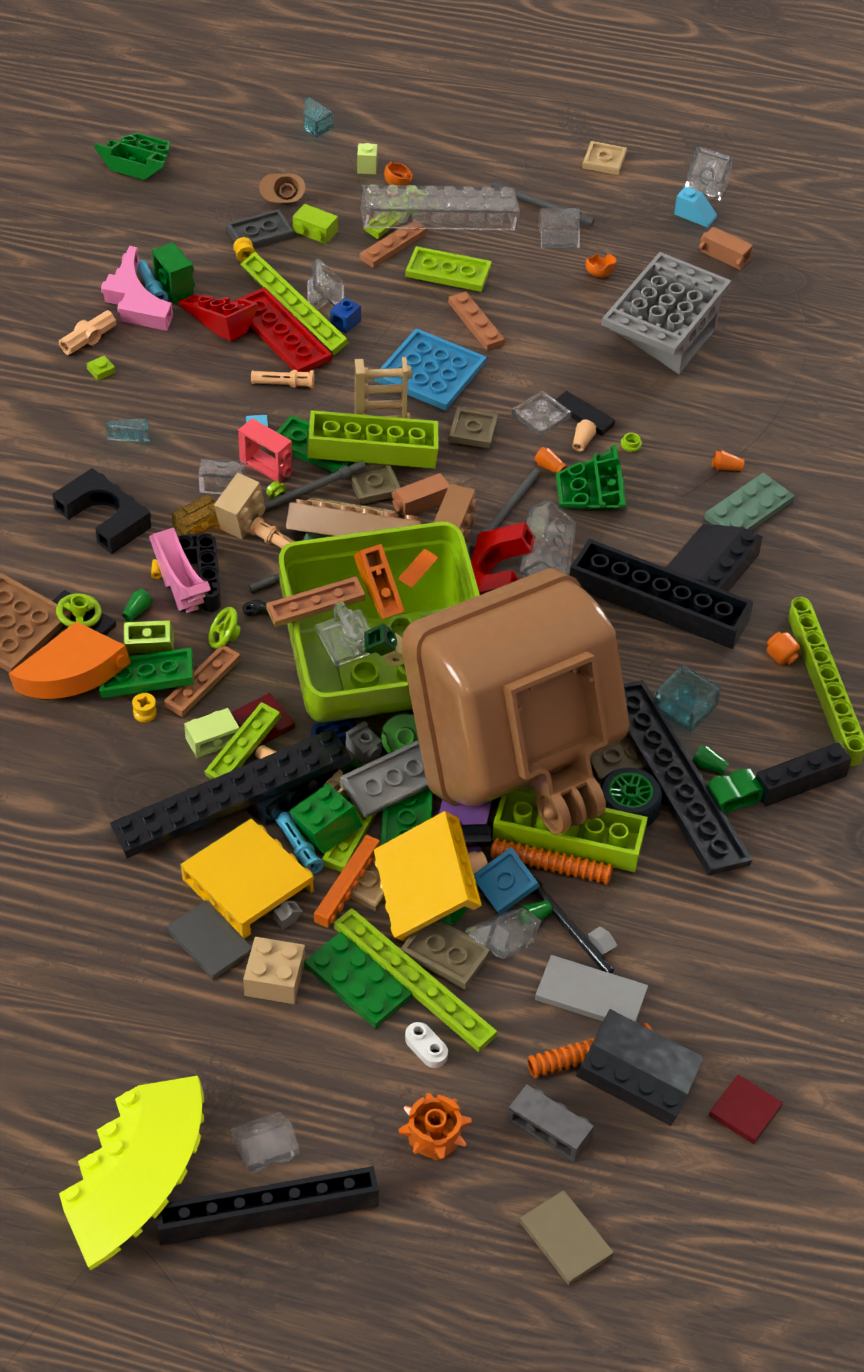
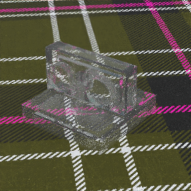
[307,258,344,310]
[316,601,371,667]

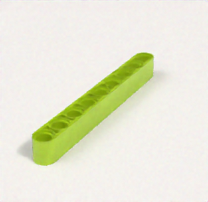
[788,597,864,766]

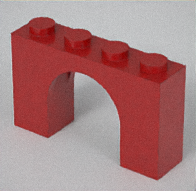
[470,522,535,595]

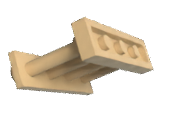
[354,357,412,419]

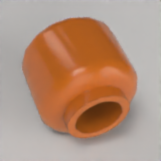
[766,631,800,665]

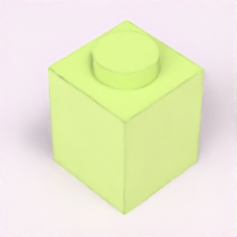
[357,143,377,174]

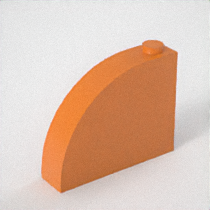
[8,621,131,699]

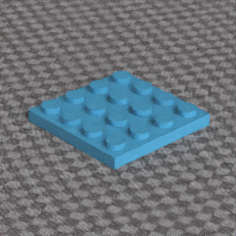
[374,328,487,411]

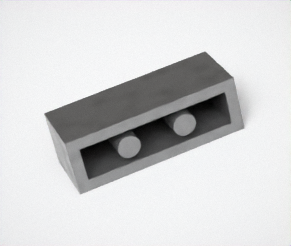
[507,1084,594,1162]

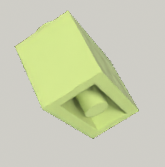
[184,708,239,758]

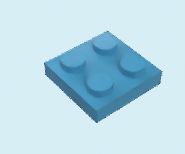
[474,847,540,915]

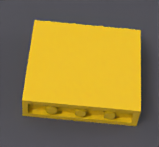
[374,811,482,942]
[180,819,314,939]

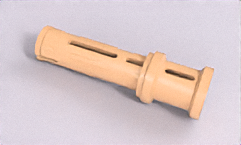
[251,370,315,389]
[249,517,295,549]

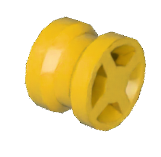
[233,237,255,262]
[132,693,157,723]

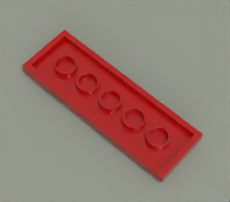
[232,287,332,372]

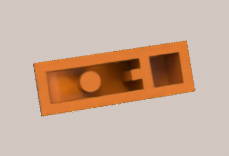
[353,544,405,619]

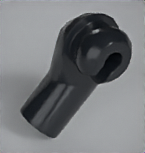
[242,599,270,617]

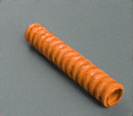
[490,838,613,885]
[527,1023,653,1079]

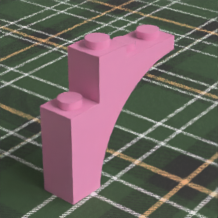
[101,246,174,331]
[149,527,211,613]

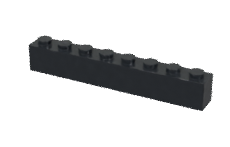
[156,1166,379,1245]

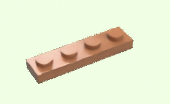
[360,219,428,268]
[448,291,505,351]
[266,576,365,627]
[164,646,241,718]

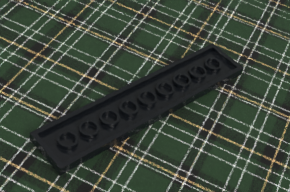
[624,680,752,876]
[110,728,352,858]

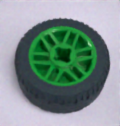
[600,767,662,827]

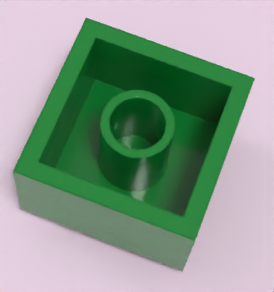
[152,242,195,304]
[289,783,362,854]

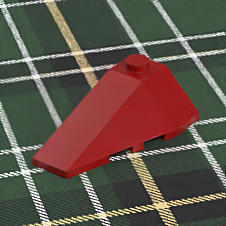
[178,294,259,341]

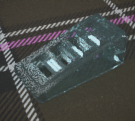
[105,418,150,444]

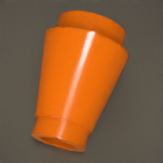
[534,447,567,474]
[712,450,745,472]

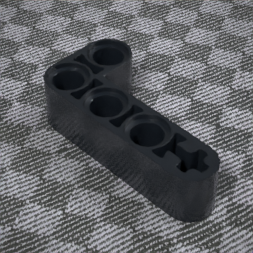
[178,533,221,612]

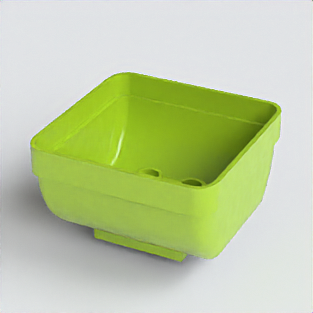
[279,522,480,723]

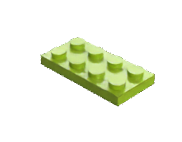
[405,246,492,292]

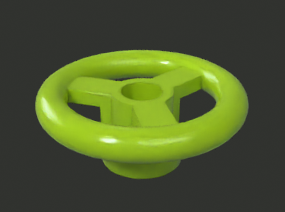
[56,593,102,627]
[208,607,240,649]

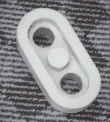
[405,1022,448,1068]

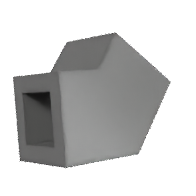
[273,901,303,930]
[588,927,618,955]

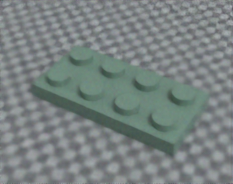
[704,473,795,531]

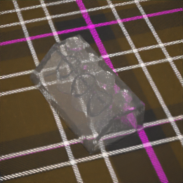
[520,498,577,577]

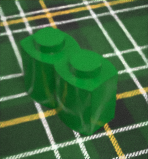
[707,769,764,814]

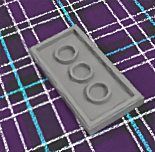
[339,740,429,819]
[535,955,648,1022]

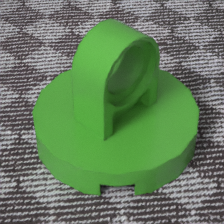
[381,712,419,753]

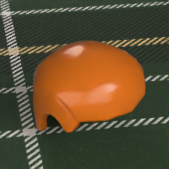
[384,162,413,189]
[585,253,617,278]

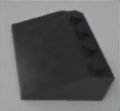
[666,524,763,592]
[576,1009,704,1126]

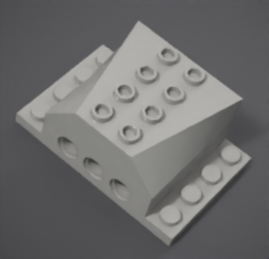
[601,252,731,374]

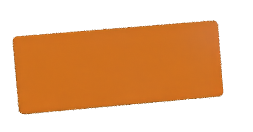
[398,549,438,588]

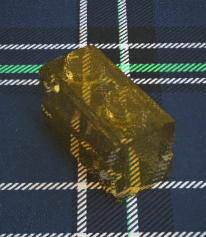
[171,494,219,535]

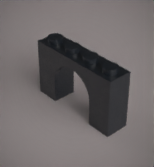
[52,468,151,554]

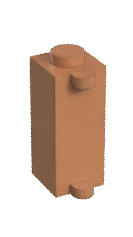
[699,227,753,270]
[391,473,449,518]

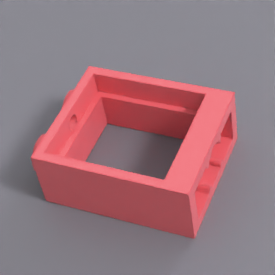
[238,418,293,482]

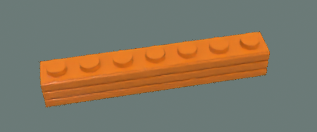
[314,835,380,928]

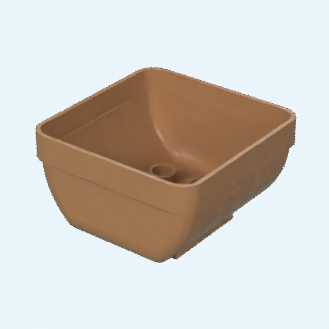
[401,568,629,835]

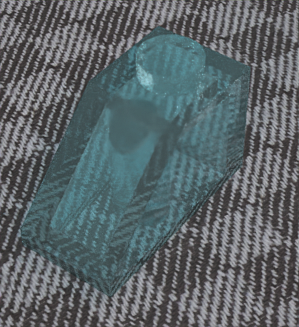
[304,96,333,137]

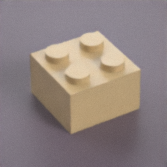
[214,472,266,540]
[243,937,305,1004]

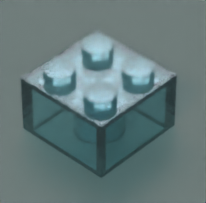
[654,664,721,732]

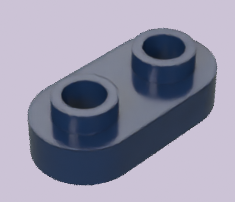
[311,719,357,742]

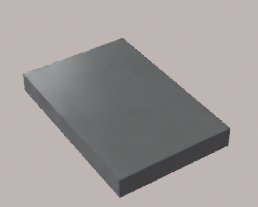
[226,209,295,248]
[166,900,252,980]

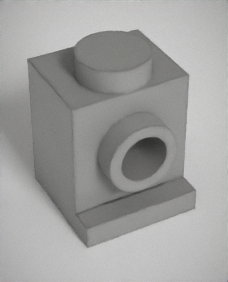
[346,721,382,764]

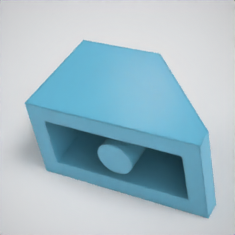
[674,186,717,228]

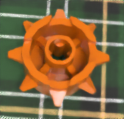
[398,1093,472,1160]

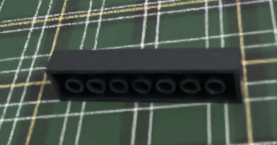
[570,539,753,649]

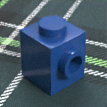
[330,298,361,334]

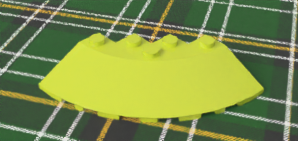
[59,1076,204,1270]

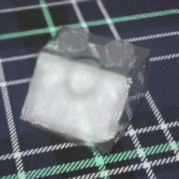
[686,147,733,200]
[198,459,248,494]
[229,1111,300,1172]

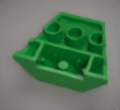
[94,132,171,180]
[556,444,628,511]

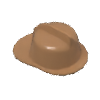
[259,173,306,204]

